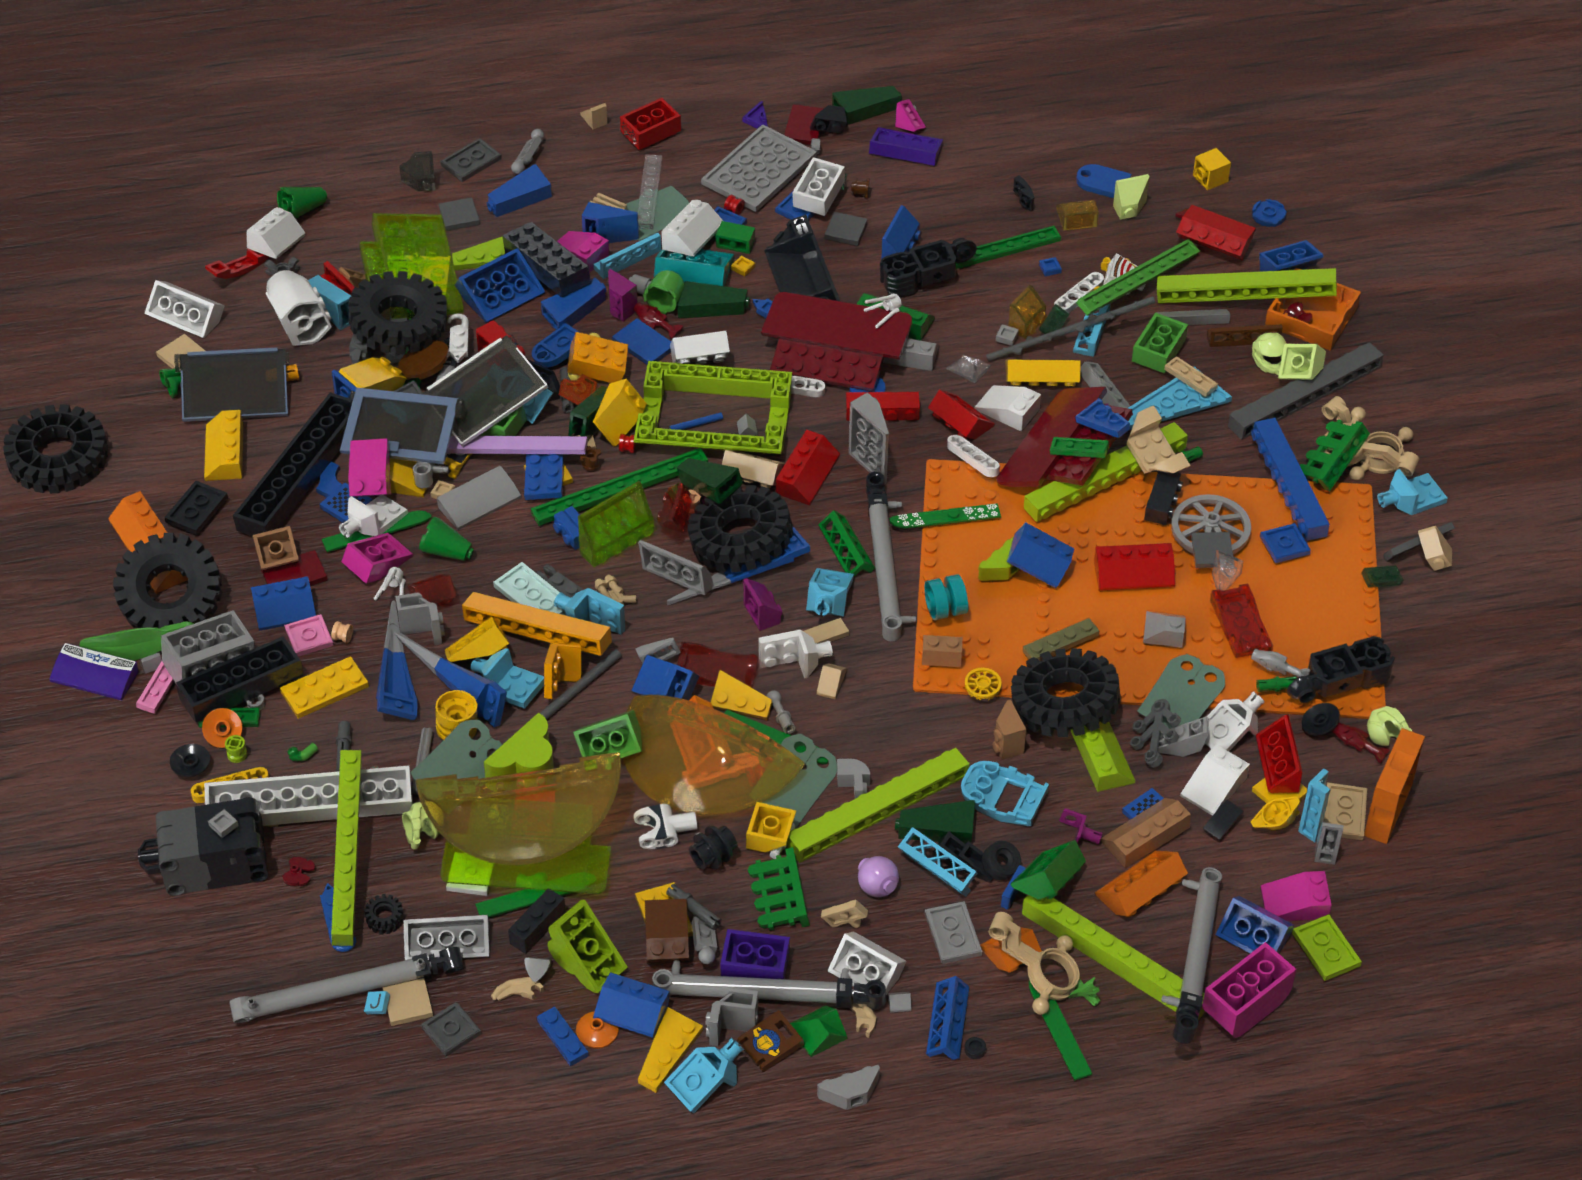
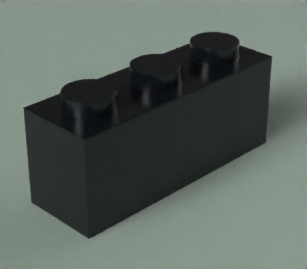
[1144,471,1183,526]
[508,888,566,954]

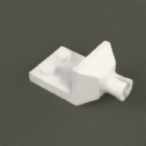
[339,495,408,538]
[759,630,833,678]
[1205,691,1265,751]

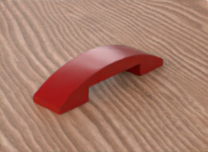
[205,249,269,279]

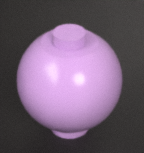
[858,856,899,897]

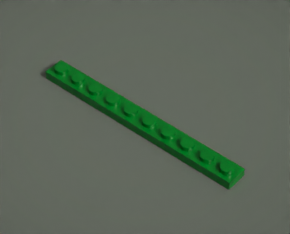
[531,448,708,526]

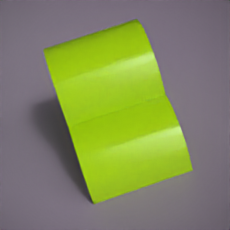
[484,713,554,792]
[547,900,628,993]

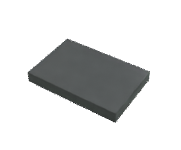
[440,138,502,182]

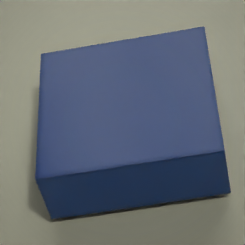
[1039,257,1062,276]

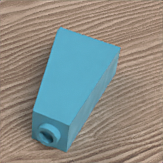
[308,275,351,330]

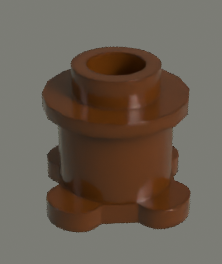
[851,178,870,198]
[580,446,601,470]

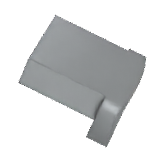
[524,957,551,982]

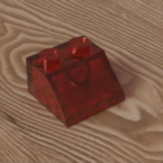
[407,573,457,605]

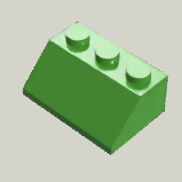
[573,710,642,769]

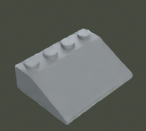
[849,392,889,485]

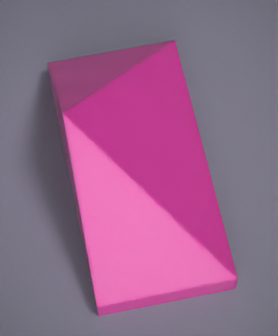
[895,99,926,132]

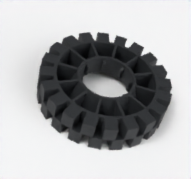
[349,271,447,354]
[3,404,108,494]
[688,485,793,572]
[113,533,222,628]
[1011,648,1121,737]

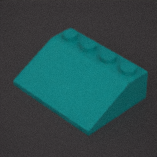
[654,249,734,286]

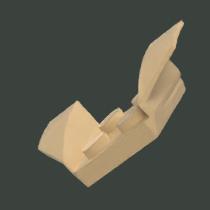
[1126,406,1191,474]

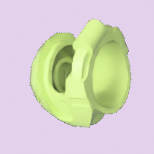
[1252,333,1287,375]
[1367,706,1413,746]
[402,800,444,849]

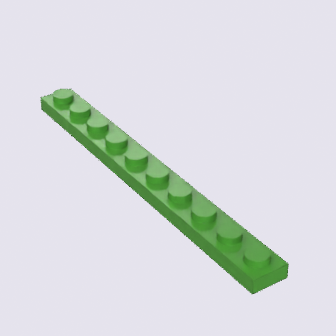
[1076,239,1200,316]

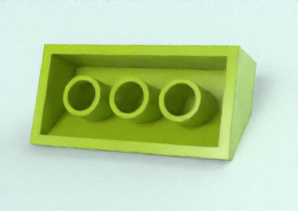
[1071,722,1135,792]

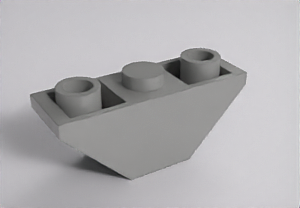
[1158,716,1209,757]
[817,1065,880,1110]

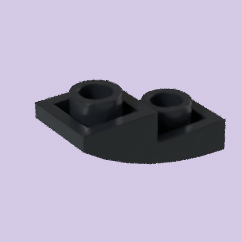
[1013,175,1034,212]
[1203,800,1244,841]

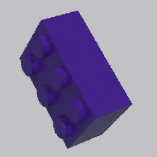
[720,929,790,979]

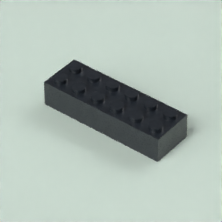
[502,222,591,297]
[176,636,303,723]

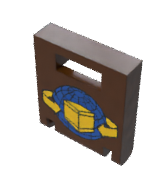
[737,1010,804,1072]

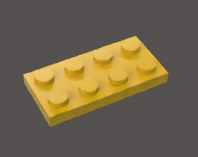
[280,656,369,719]

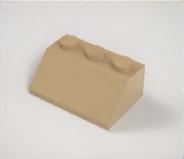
[722,450,785,488]

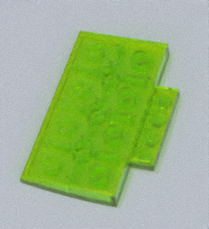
[359,213,464,319]

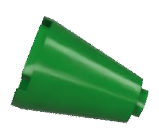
[277,187,327,219]
[419,517,474,561]

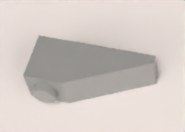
[1314,822,1344,865]

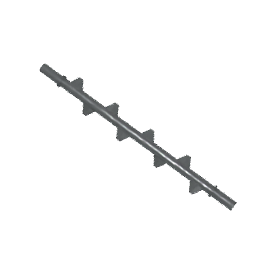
[986,296,1155,362]

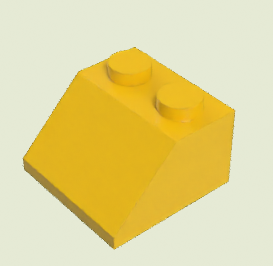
[746,802,796,853]

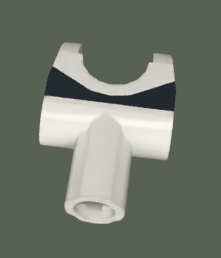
[634,804,697,849]

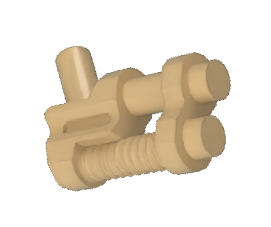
[595,575,636,605]

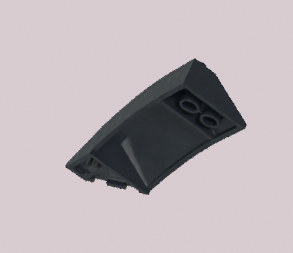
[764,214,841,302]

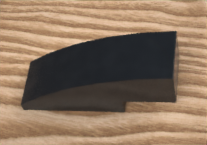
[933,831,993,882]

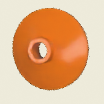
[202,708,243,748]
[576,1011,619,1049]

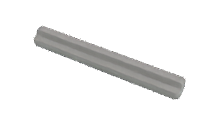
[412,727,433,795]

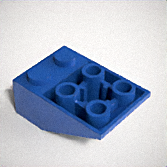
[582,202,639,243]
[631,655,699,710]

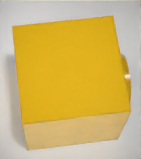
[1193,148,1231,191]

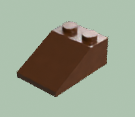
[645,899,689,963]

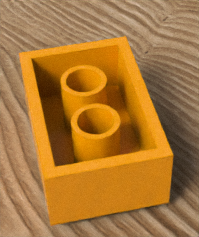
[567,332,628,383]

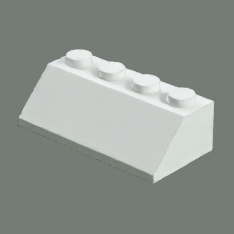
[662,200,723,257]
[144,280,225,338]

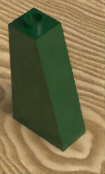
[832,86,902,125]
[678,281,750,319]
[568,386,608,441]
[676,458,743,504]
[895,800,975,843]

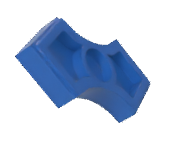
[316,462,342,498]

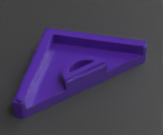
[742,101,768,129]

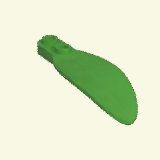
[79,622,194,661]

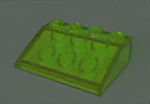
[578,481,654,567]

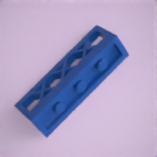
[926,976,969,1060]

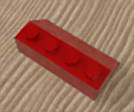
[1176,205,1256,261]
[776,429,840,506]
[1094,543,1175,591]

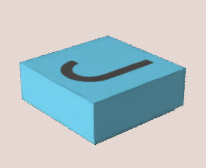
[364,991,390,1014]

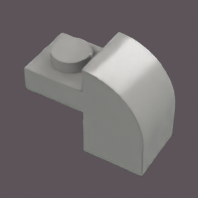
[837,759,870,799]

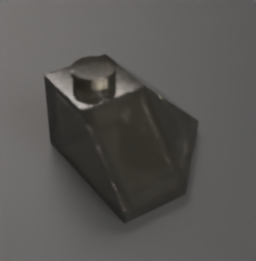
[399,151,436,192]

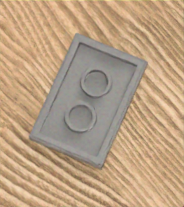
[924,901,982,964]

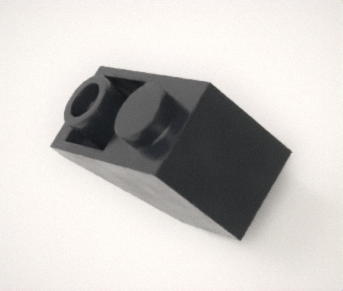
[810,105,847,133]

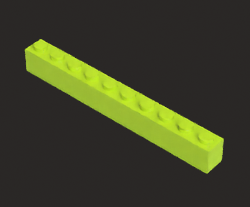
[1157,268,1337,303]
[1024,422,1188,522]
[786,748,969,863]
[331,750,362,946]
[1022,895,1206,1020]

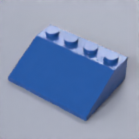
[455,248,545,323]

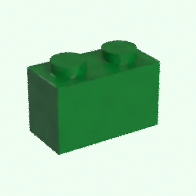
[716,221,755,254]

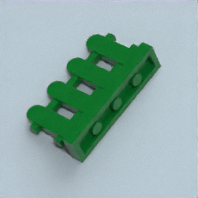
[1300,420,1370,491]
[748,847,810,931]

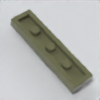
[1023,618,1100,661]

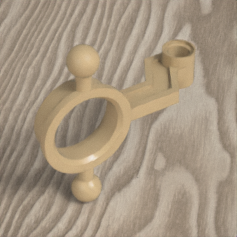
[1322,396,1413,481]
[1323,407,1420,476]
[988,912,1080,1015]

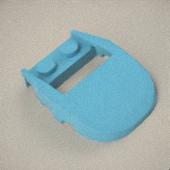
[961,761,1049,826]

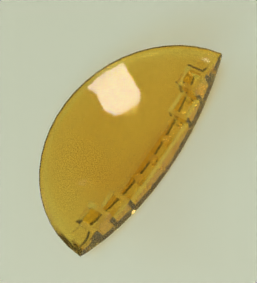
[623,695,805,815]
[416,752,621,866]

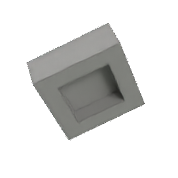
[996,324,1019,346]
[208,809,239,838]

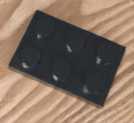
[164,481,228,535]

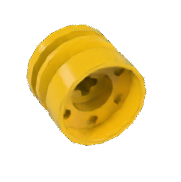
[435,690,477,740]

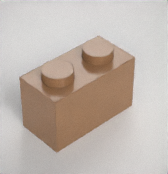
[922,635,963,667]

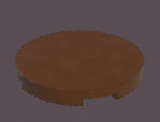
[398,341,451,380]

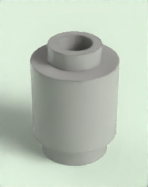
[629,274,652,295]

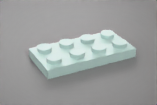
[493,562,566,615]

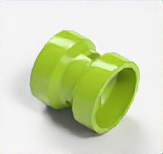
[225,735,247,763]

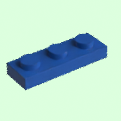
[537,1006,589,1067]

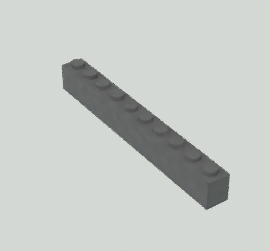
[1228,342,1384,440]

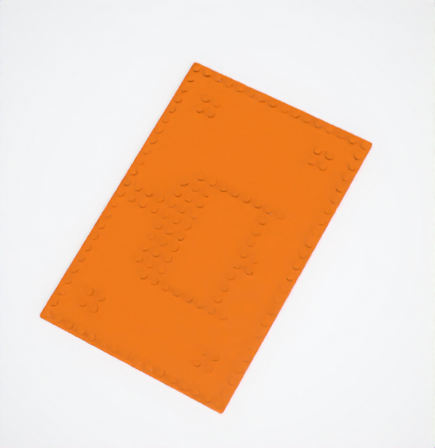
[913,459,1386,719]

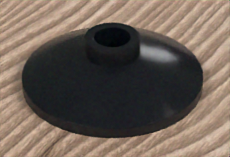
[1302,703,1340,736]
[170,744,210,777]

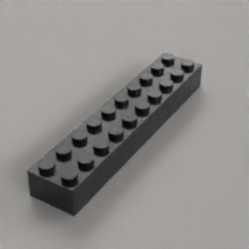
[233,392,365,536]

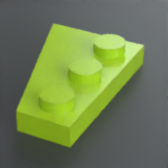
[452,237,505,270]

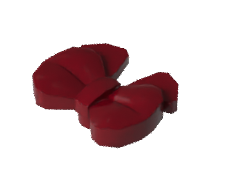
[1283,302,1313,323]
[282,857,315,886]

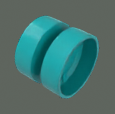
[924,574,968,620]

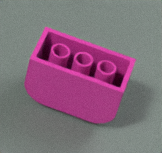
[1202,942,1296,1038]

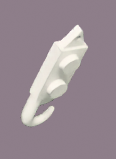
[447,314,469,363]

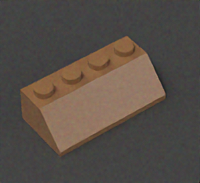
[1100,798,1191,869]

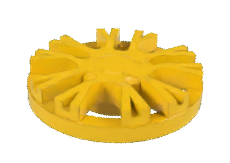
[965,668,1002,700]

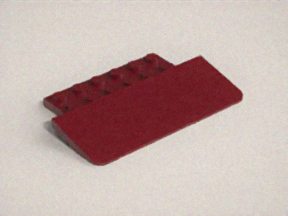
[761,292,912,392]
[996,387,1133,487]

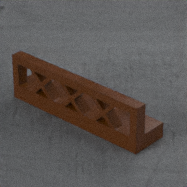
[1207,324,1283,347]

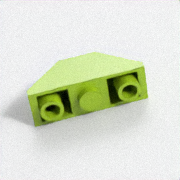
[978,536,1020,581]

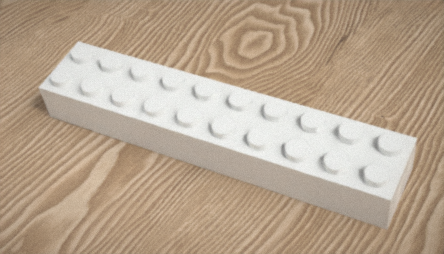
[204,766,413,826]

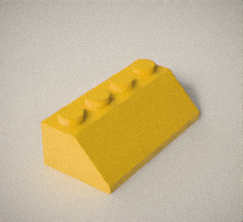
[1005,360,1080,386]
[204,410,243,481]

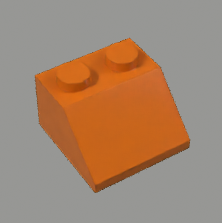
[980,927,1042,972]

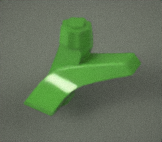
[1068,977,1101,1006]

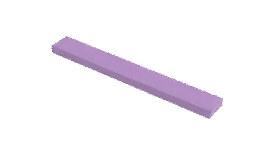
[447,436,588,454]

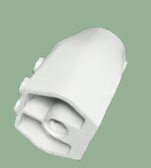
[266,270,332,346]

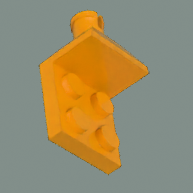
[544,643,582,699]

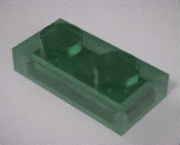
[1038,304,1070,340]
[1361,565,1404,588]

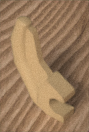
[491,977,544,1000]
[850,998,877,1038]

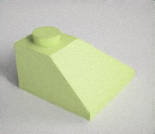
[1113,174,1149,220]
[1278,344,1326,380]

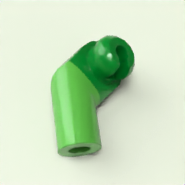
[287,743,318,761]

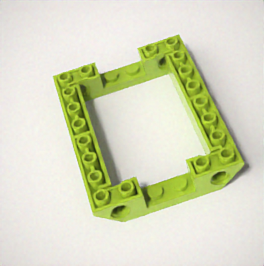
[634,361,792,454]

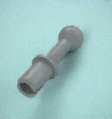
[766,690,796,734]

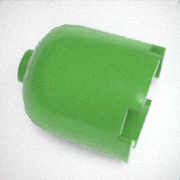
[643,270,685,314]

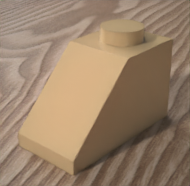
[1418,526,1452,571]

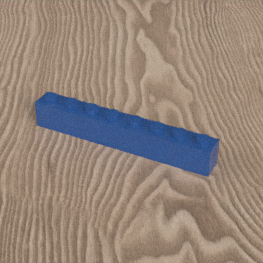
[1251,418,1330,541]

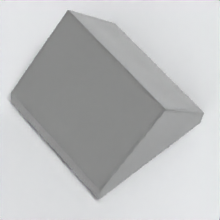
[737,414,757,436]
[139,653,162,674]
[888,992,911,1013]

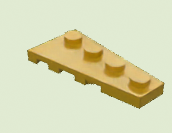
[638,1007,703,1093]

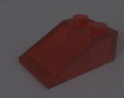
[657,483,694,533]

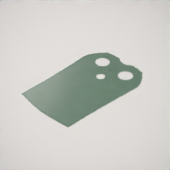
[626,186,689,240]
[1137,654,1225,729]
[410,720,502,816]
[749,734,837,828]

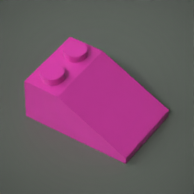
[557,231,609,272]
[348,438,391,497]
[341,533,413,583]
[1260,871,1332,921]

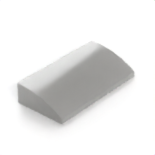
[437,466,521,530]
[638,540,714,595]
[403,915,489,961]

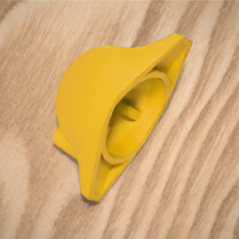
[1251,796,1301,830]

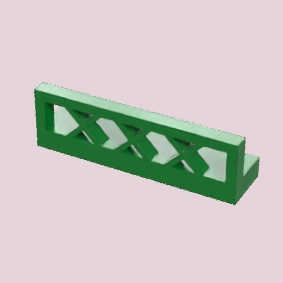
[818,510,875,576]

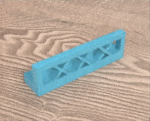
[593,233,661,279]
[1073,303,1111,357]
[1298,768,1330,843]
[898,827,977,897]

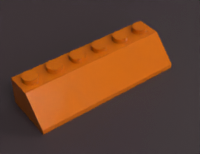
[108,491,188,594]

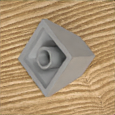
[1143,611,1186,648]

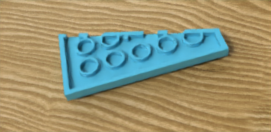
[1128,367,1232,431]

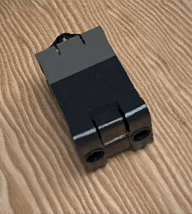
[138,797,268,896]

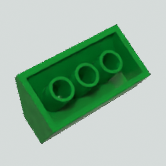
[857,293,935,341]
[1011,840,1086,900]

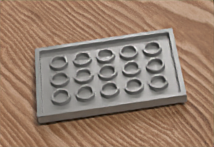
[701,124,817,212]

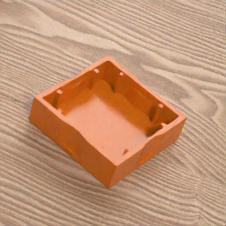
[1265,268,1361,351]
[1364,728,1425,844]

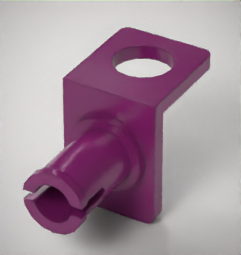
[1059,808,1103,845]

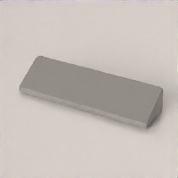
[1156,309,1230,325]
[1080,361,1130,408]

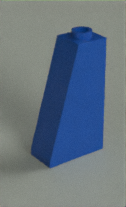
[487,164,552,217]
[541,278,606,330]

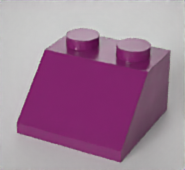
[608,269,637,322]
[743,578,782,631]

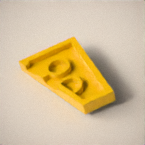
[711,670,772,720]

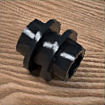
[688,825,738,870]

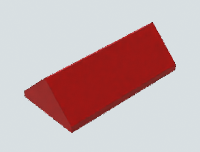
[1255,714,1302,793]

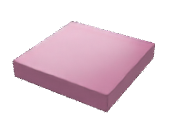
[284,614,333,657]

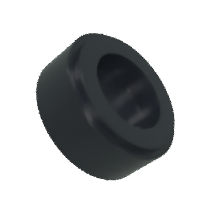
[964,1037,986,1059]

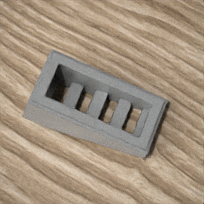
[636,637,681,664]

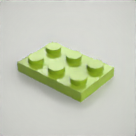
[1292,914,1362,981]

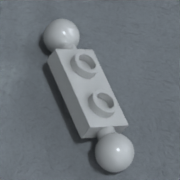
[511,129,544,174]
[692,907,717,964]

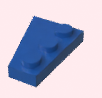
[1075,398,1130,438]

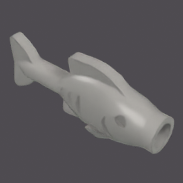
[1251,648,1311,677]

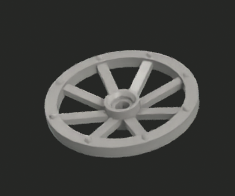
[1171,494,1251,554]

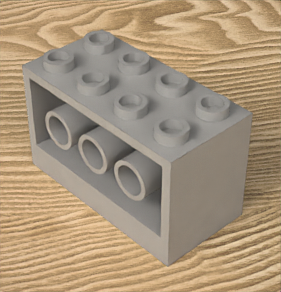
[161,610,254,683]

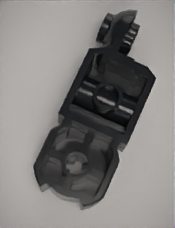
[880,238,977,298]
[1287,636,1395,703]

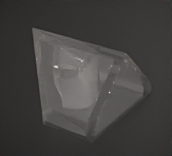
[946,355,991,383]
[1212,550,1244,596]

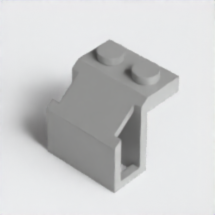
[395,593,445,645]
[705,988,758,1046]

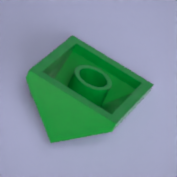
[790,1006,847,1057]

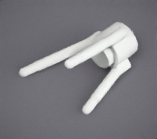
[864,293,902,328]
[374,567,406,601]

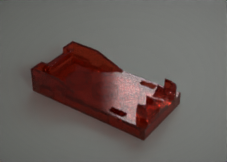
[1210,583,1273,658]
[676,641,759,688]

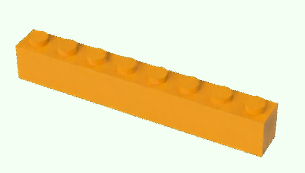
[462,592,612,656]

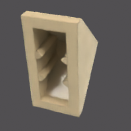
[580,103,607,130]
[816,663,847,699]

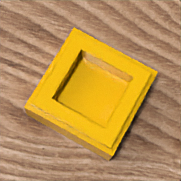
[731,256,755,277]

